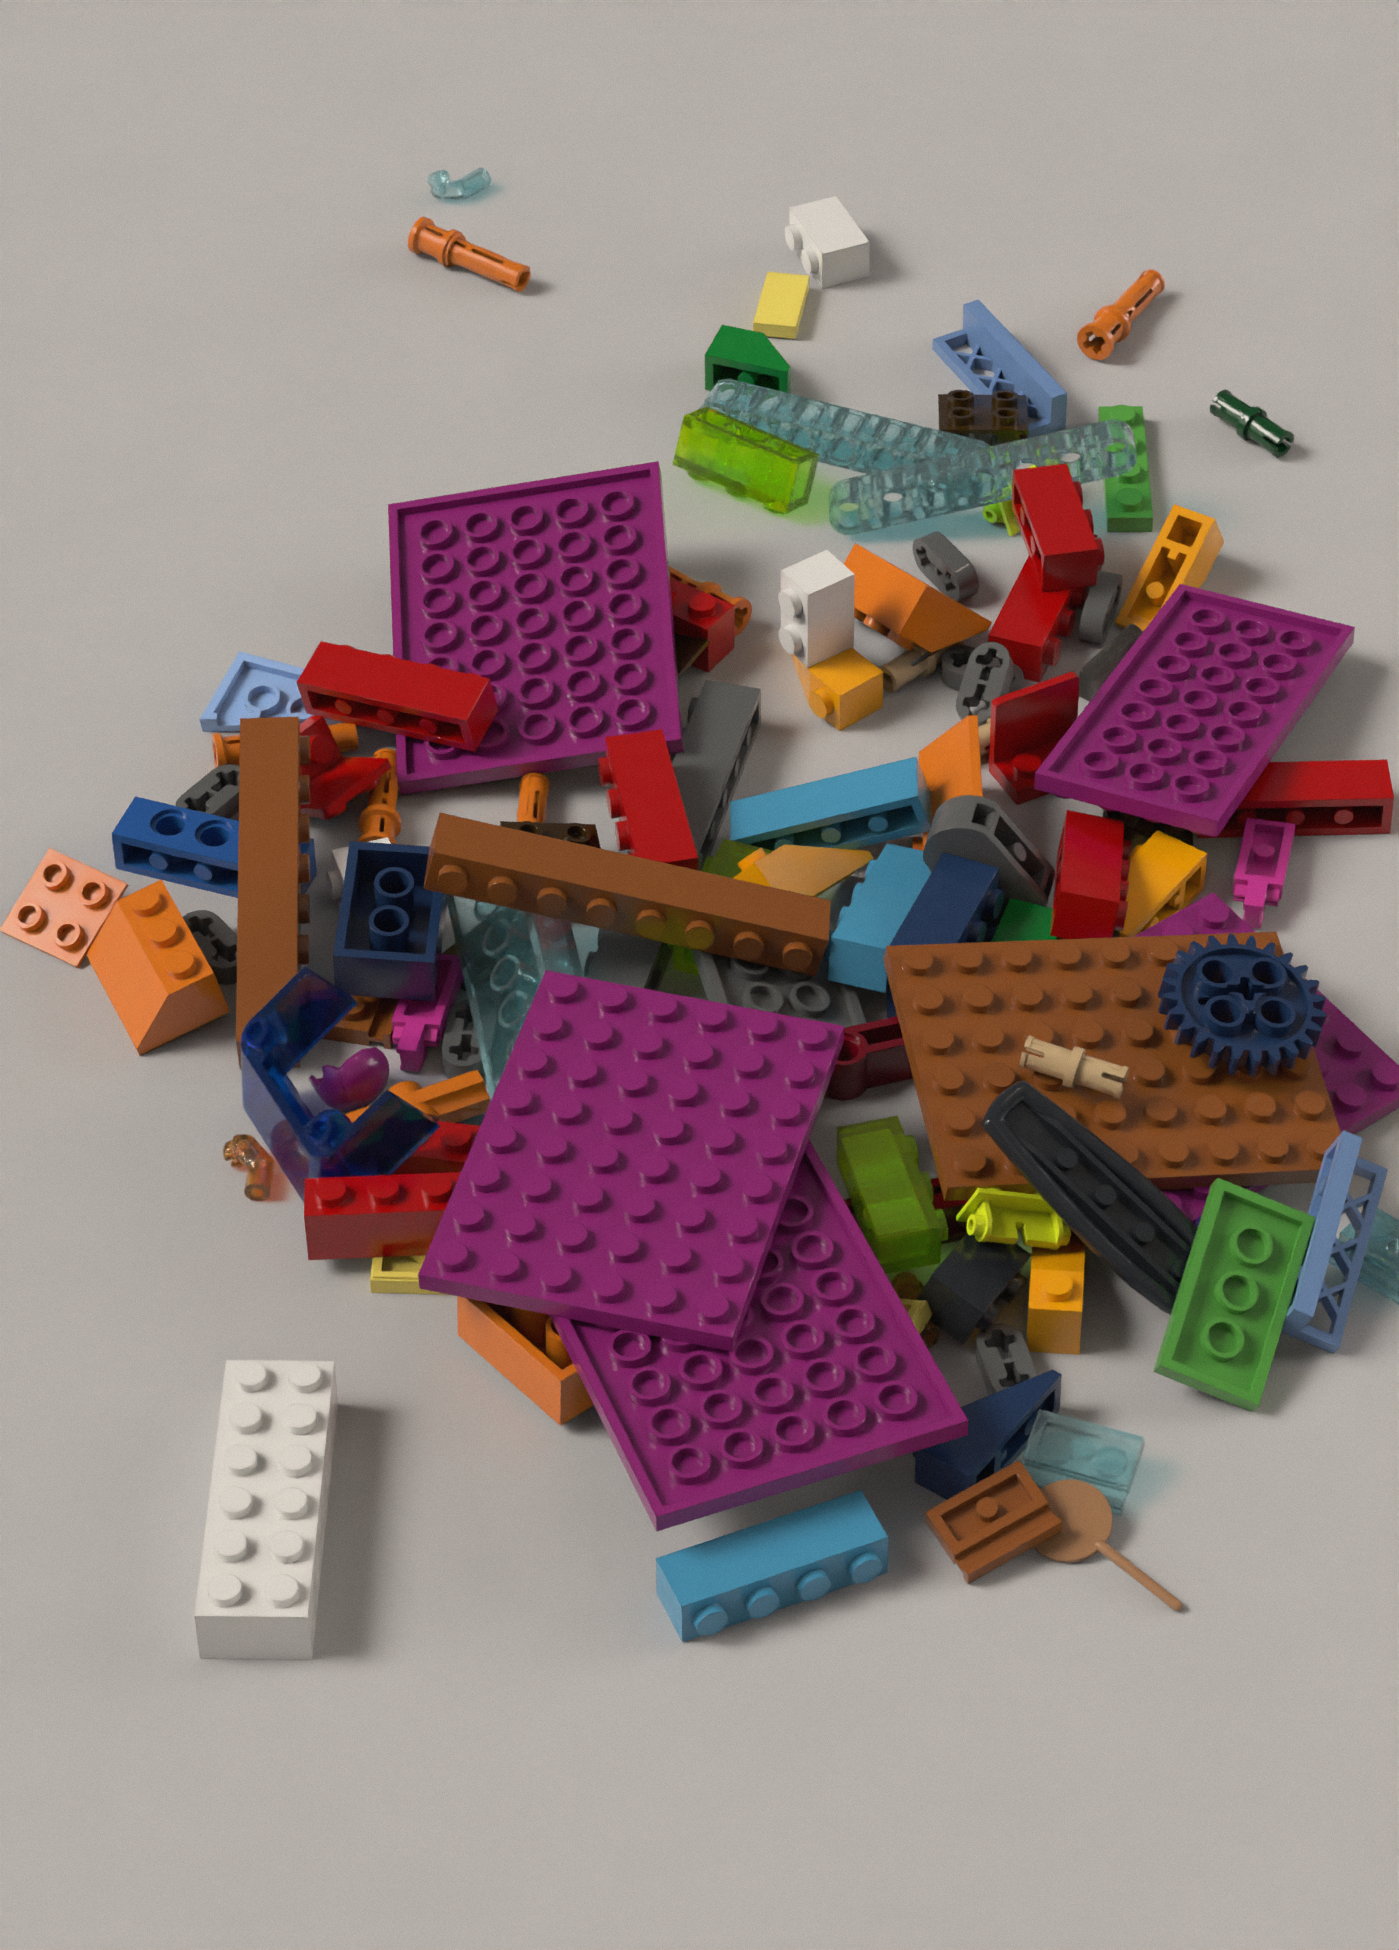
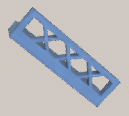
[932,299,1067,441]
[1281,1130,1388,1354]

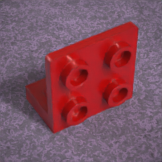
[989,671,1080,805]
[299,716,392,820]

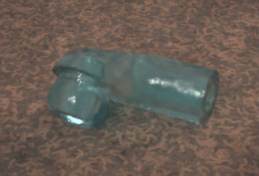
[427,167,491,200]

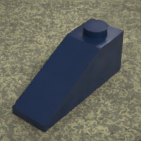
[912,1370,1062,1500]

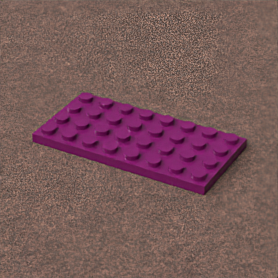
[1034,584,1355,837]

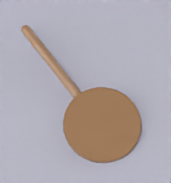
[1033,1479,1183,1611]

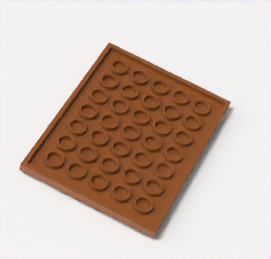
[883,931,1341,1201]

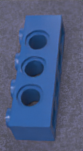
[111,796,317,898]

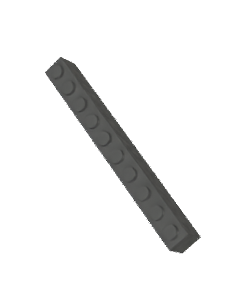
[584,680,761,991]

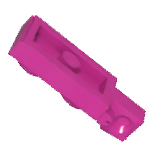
[1233,818,1295,929]
[391,954,467,1072]

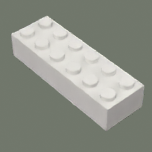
[194,1360,338,1660]

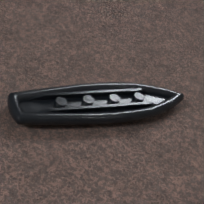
[981,1080,1198,1315]

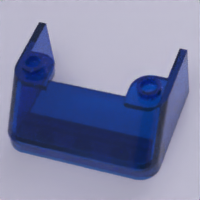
[241,966,440,1203]

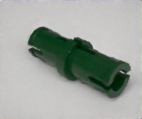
[1210,389,1294,458]

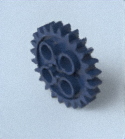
[1157,934,1327,1077]

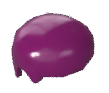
[309,1047,390,1112]

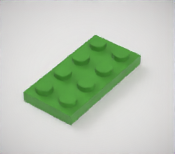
[1153,1178,1316,1412]

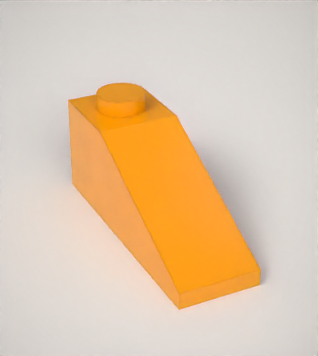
[1115,504,1224,635]
[791,648,883,731]
[1119,830,1207,937]
[733,845,874,897]
[1026,1229,1085,1355]

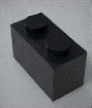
[916,1233,1031,1345]

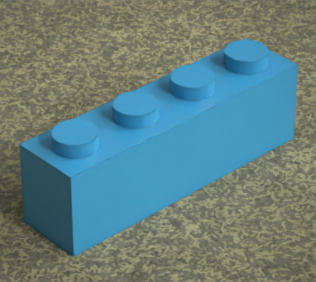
[730,757,932,862]
[823,843,931,993]
[656,1490,888,1642]

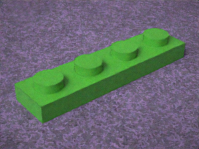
[1098,405,1153,532]

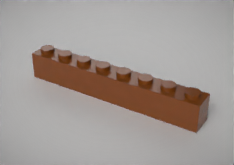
[236,717,311,1070]
[424,813,831,976]

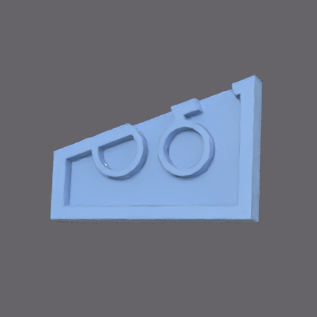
[200,651,343,732]

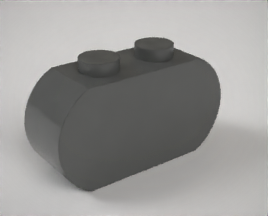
[923,795,1055,925]

